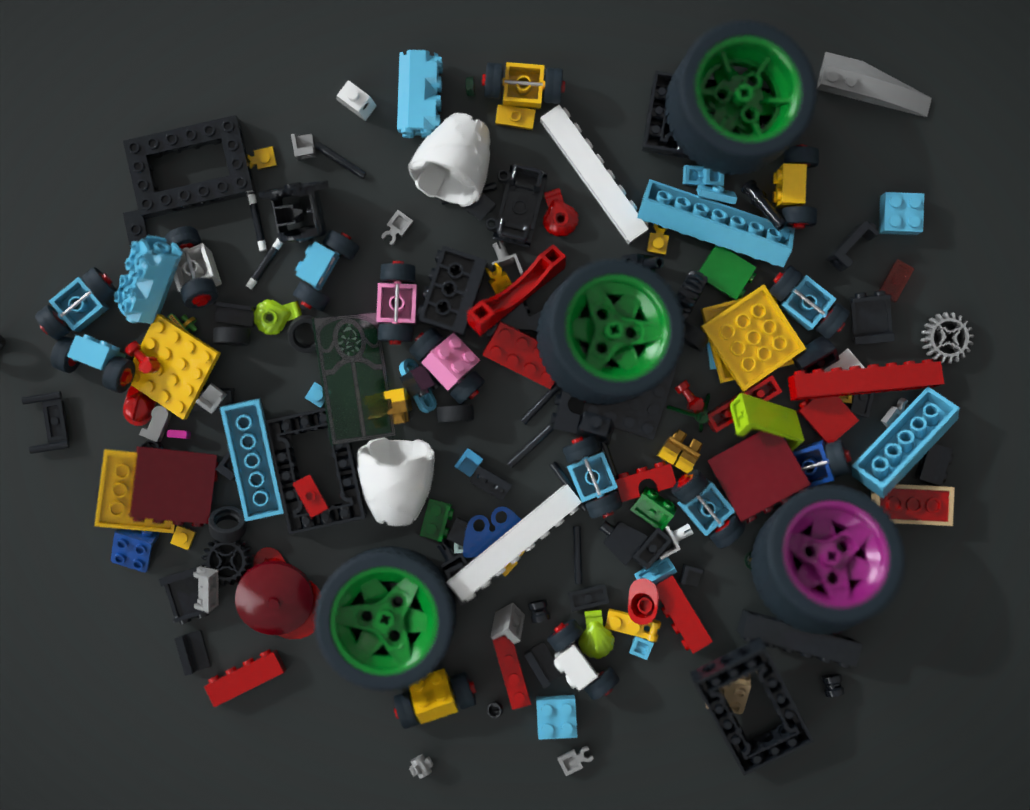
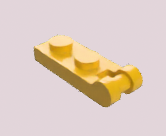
[605,608,661,642]

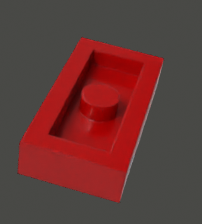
[293,474,329,518]

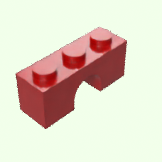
[615,461,676,502]

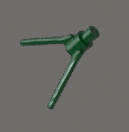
[667,393,710,433]

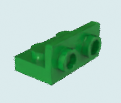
[630,487,677,531]
[420,499,454,542]

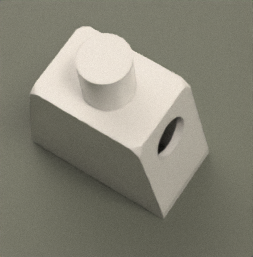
[336,81,377,121]

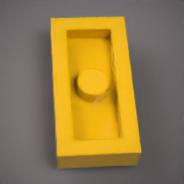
[495,104,536,130]

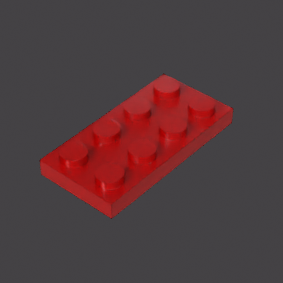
[482,321,555,389]

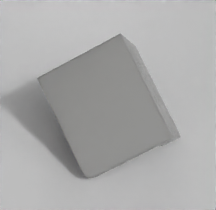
[291,134,316,160]
[196,383,227,414]

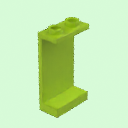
[730,393,804,452]

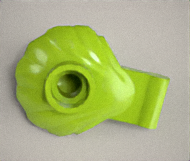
[253,299,302,335]
[578,610,615,659]

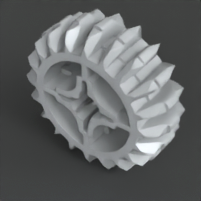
[920,312,974,364]

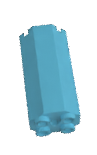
[397,50,443,139]
[114,236,183,324]

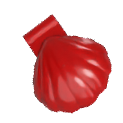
[543,188,578,237]

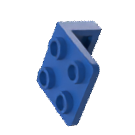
[111,528,160,572]

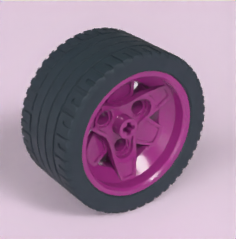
[751,485,905,634]

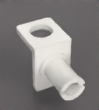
[659,523,693,560]

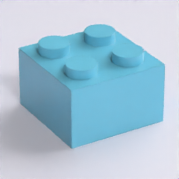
[879,192,924,235]
[536,695,577,740]

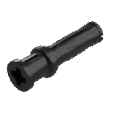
[741,180,787,231]

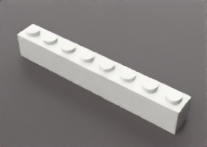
[540,105,649,245]
[446,484,582,602]

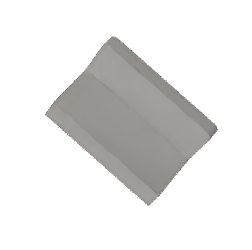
[490,603,525,644]

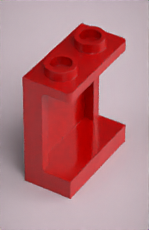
[797,397,859,445]

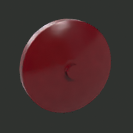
[235,561,313,635]

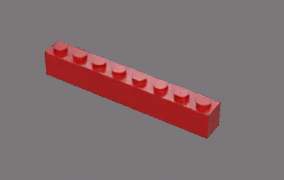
[788,359,945,401]

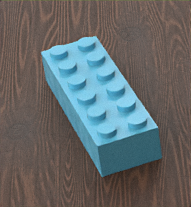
[852,387,960,499]
[220,398,284,522]

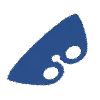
[463,506,522,558]

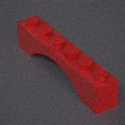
[467,244,566,336]

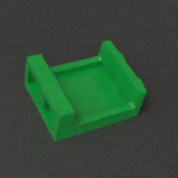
[699,245,756,301]

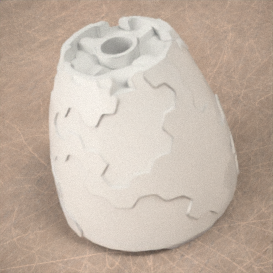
[408,113,490,207]
[358,437,435,526]

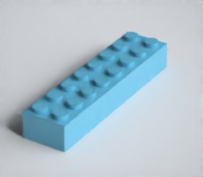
[637,179,795,268]

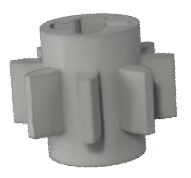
[409,754,433,779]

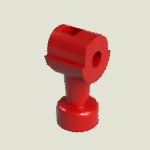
[125,341,160,373]
[674,379,704,413]

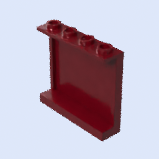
[707,431,812,523]
[128,446,217,527]

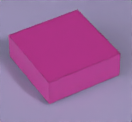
[167,430,191,439]

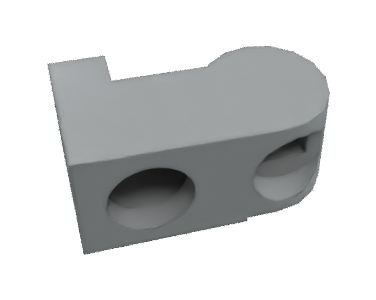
[139,406,172,442]

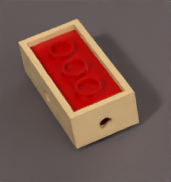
[871,484,954,526]

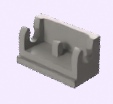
[194,566,219,613]

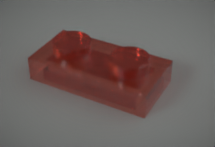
[879,259,915,303]

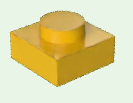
[170,525,196,550]

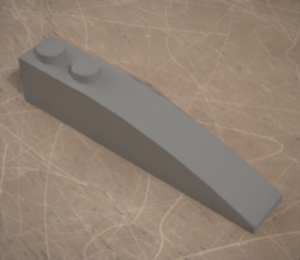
[816,52,932,117]

